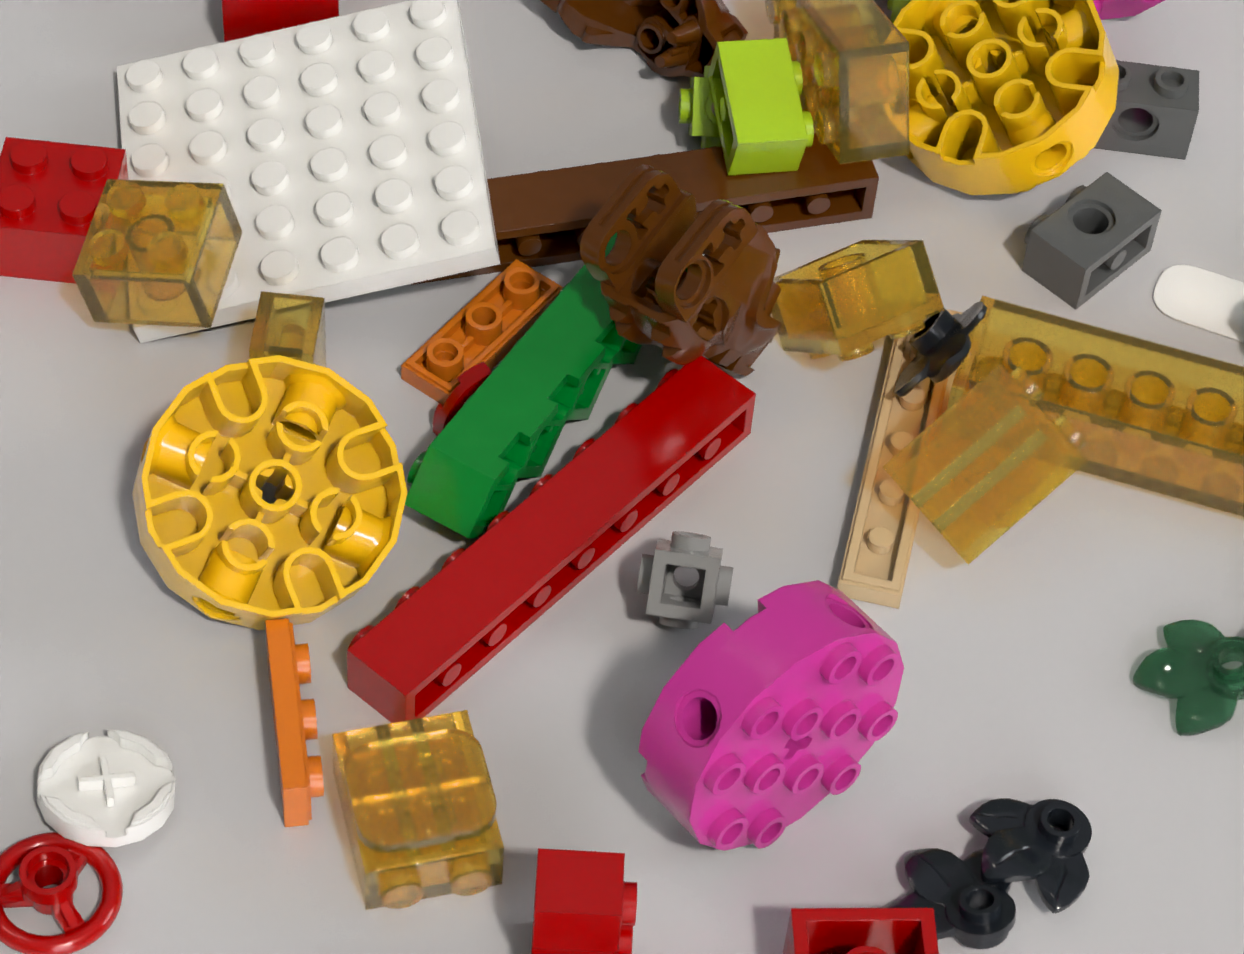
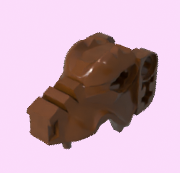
[540,0,748,78]
[580,165,783,377]

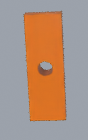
[401,259,563,405]
[265,618,324,827]

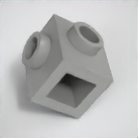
[637,531,733,629]

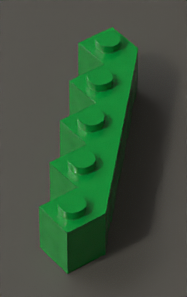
[405,232,688,539]

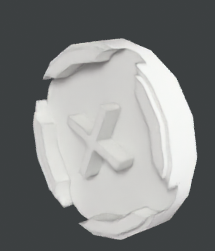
[37,729,176,847]

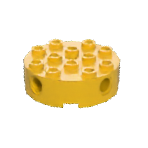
[875,0,1119,195]
[132,355,408,630]

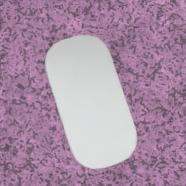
[1153,264,1244,343]

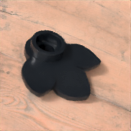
[894,302,987,397]
[969,798,1092,914]
[887,848,1016,949]

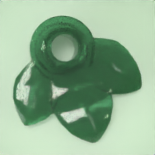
[1133,619,1244,736]

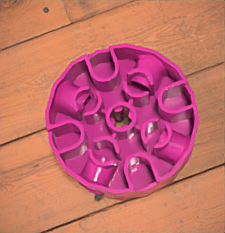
[638,580,904,851]

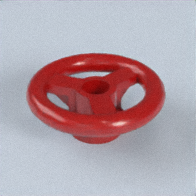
[0,832,123,954]

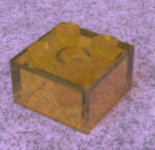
[72,179,242,328]
[772,240,945,361]

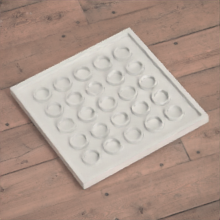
[117,0,500,343]

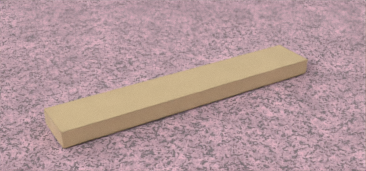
[837,300,962,609]

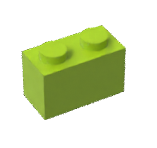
[708,38,814,175]

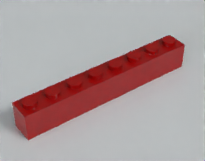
[347,356,756,734]

